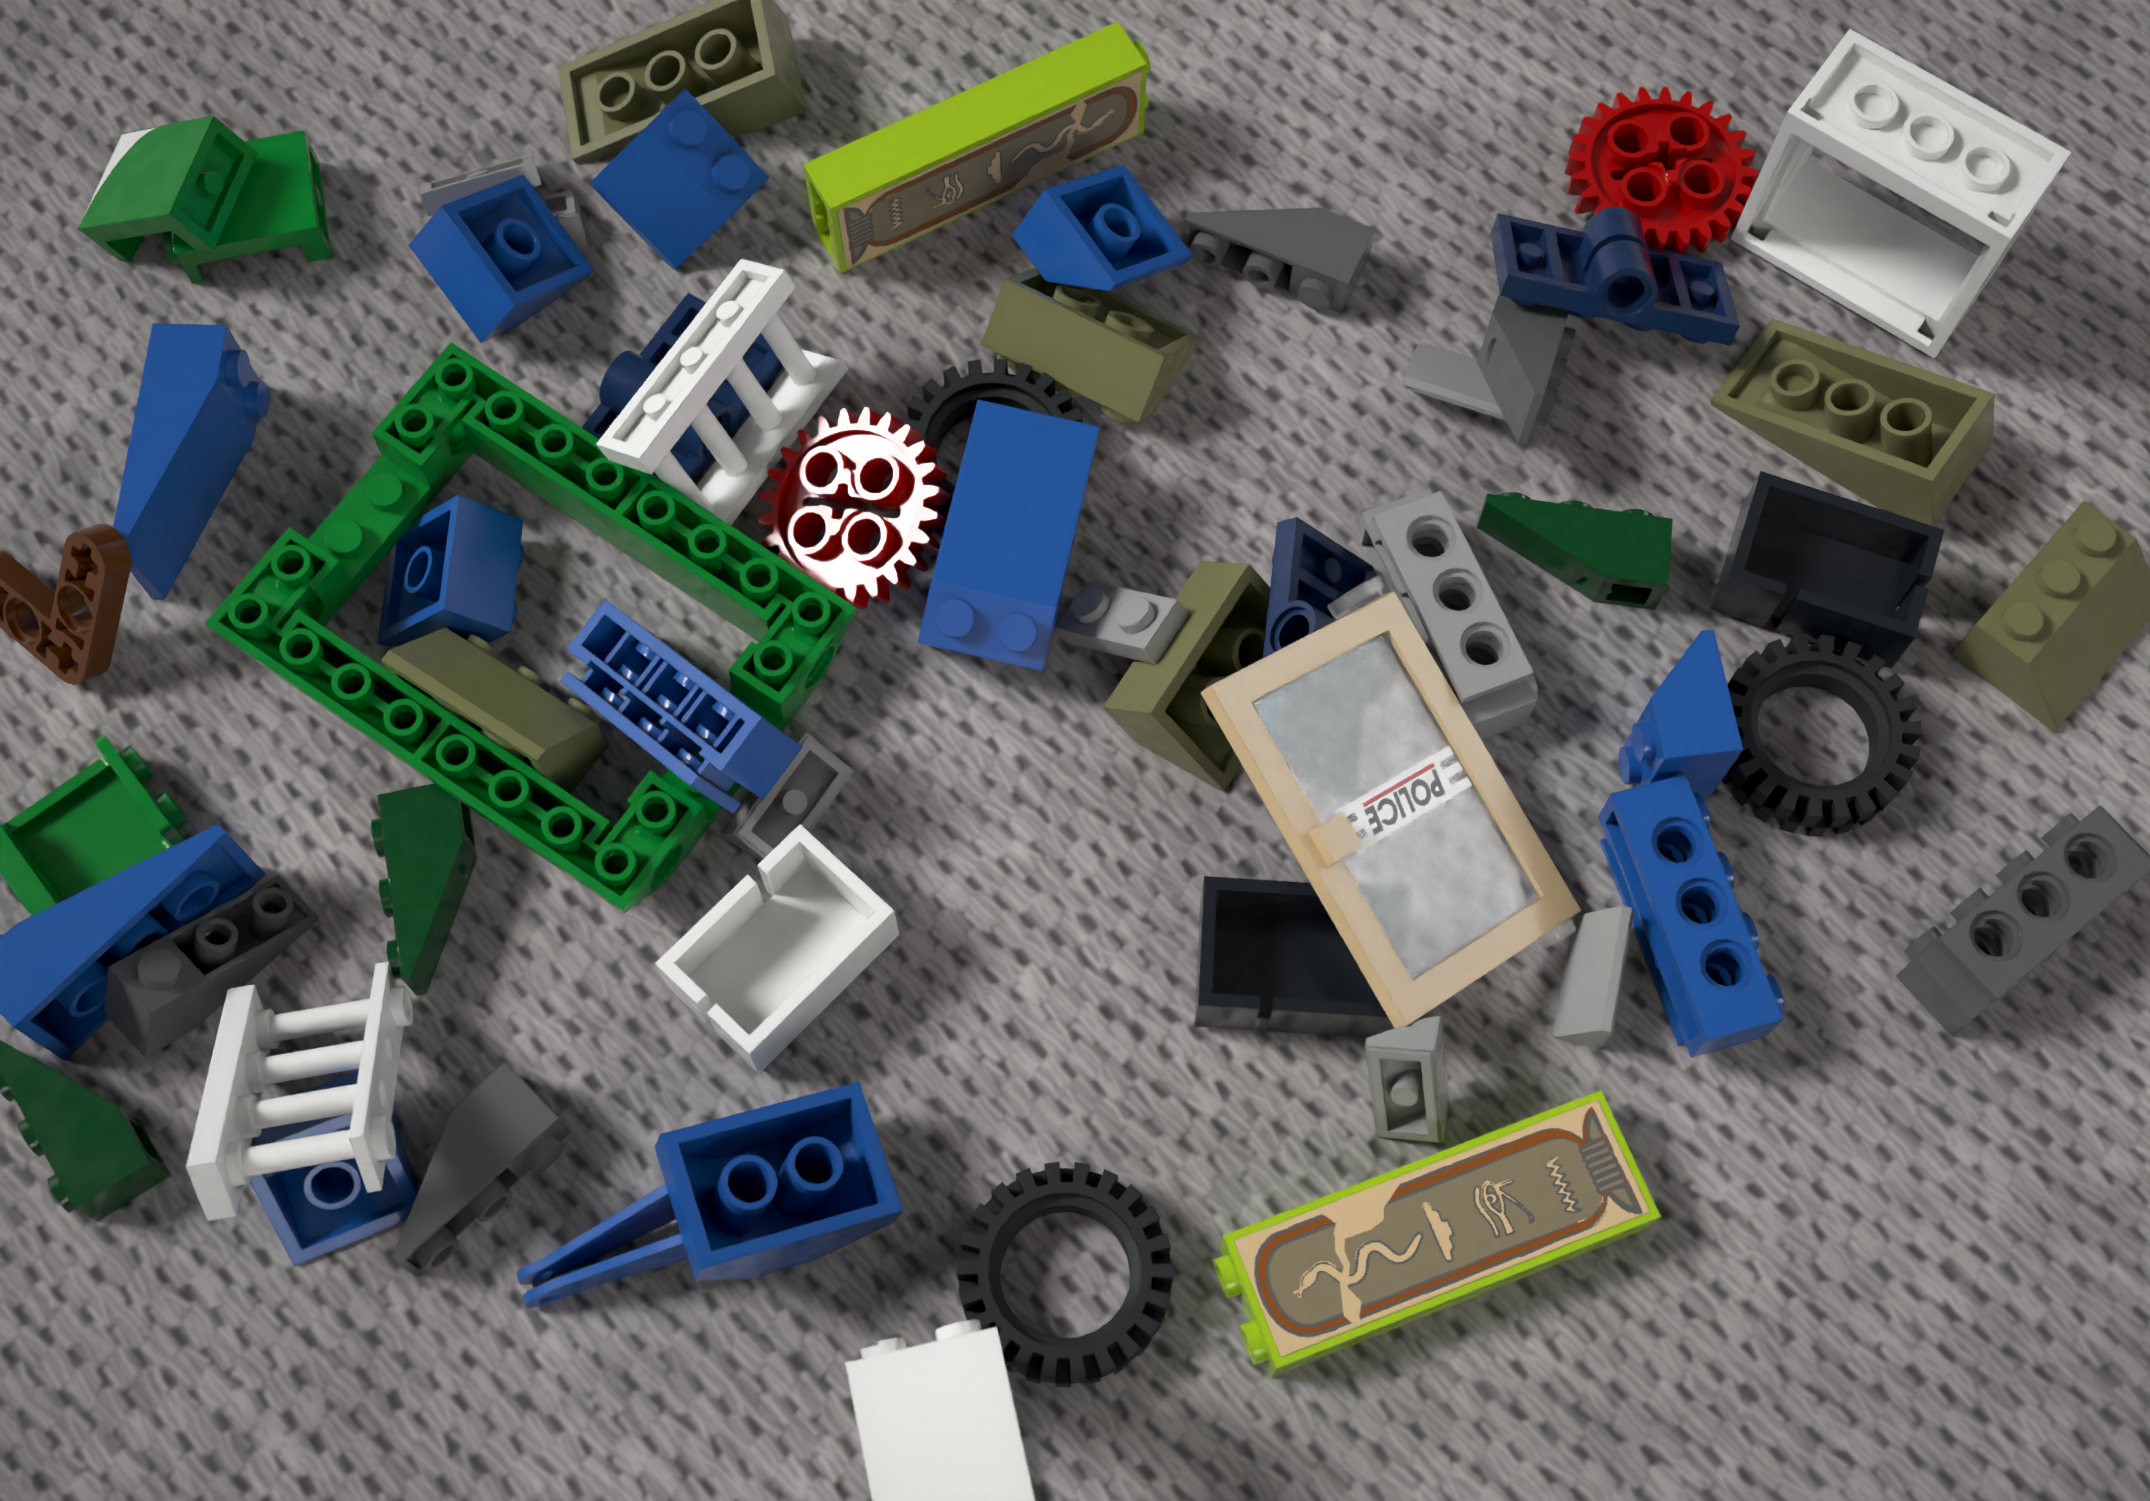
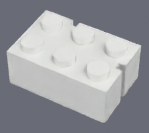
[655,824,899,1074]

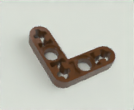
[0,524,131,685]

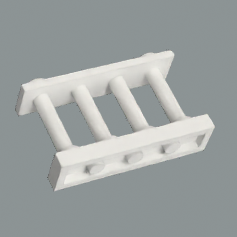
[596,259,848,525]
[186,961,413,1221]

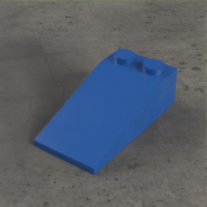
[113,323,269,600]
[918,400,1100,671]
[0,824,266,1061]

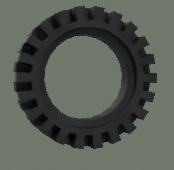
[901,359,1083,536]
[1722,634,1922,836]
[957,1162,1173,1387]

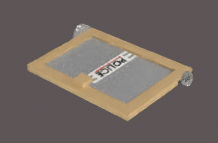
[1200,574,1581,1028]

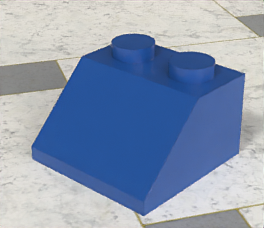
[589,88,770,270]
[1012,164,1193,291]
[408,174,594,343]
[377,494,524,646]
[1618,629,1743,796]
[250,1069,419,1266]

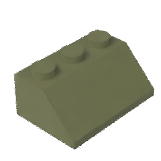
[981,267,1202,423]
[1952,501,2150,732]
[1103,561,1270,792]
[381,627,608,794]

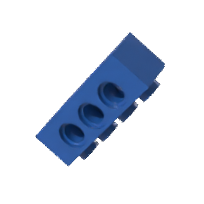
[560,599,803,814]
[1598,774,1784,1058]

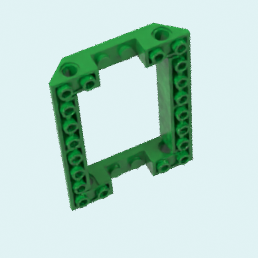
[205,342,856,913]

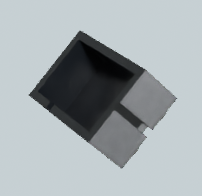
[1710,471,1944,668]
[1194,876,1405,1038]

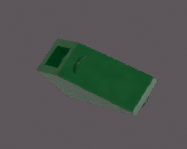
[1477,492,1673,610]
[371,783,477,996]
[0,1040,171,1221]

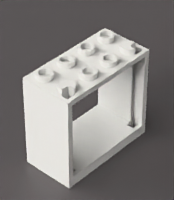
[1731,29,2071,359]
[845,1320,1035,1501]

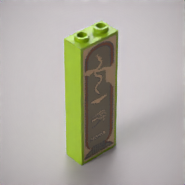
[803,21,1151,274]
[1213,1090,1661,1377]

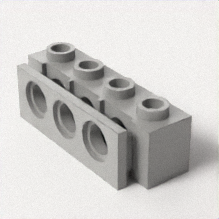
[1355,488,1538,740]

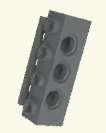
[1896,805,2150,1036]

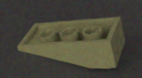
[558,0,806,163]
[1710,318,1995,526]

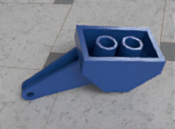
[516,1082,903,1308]

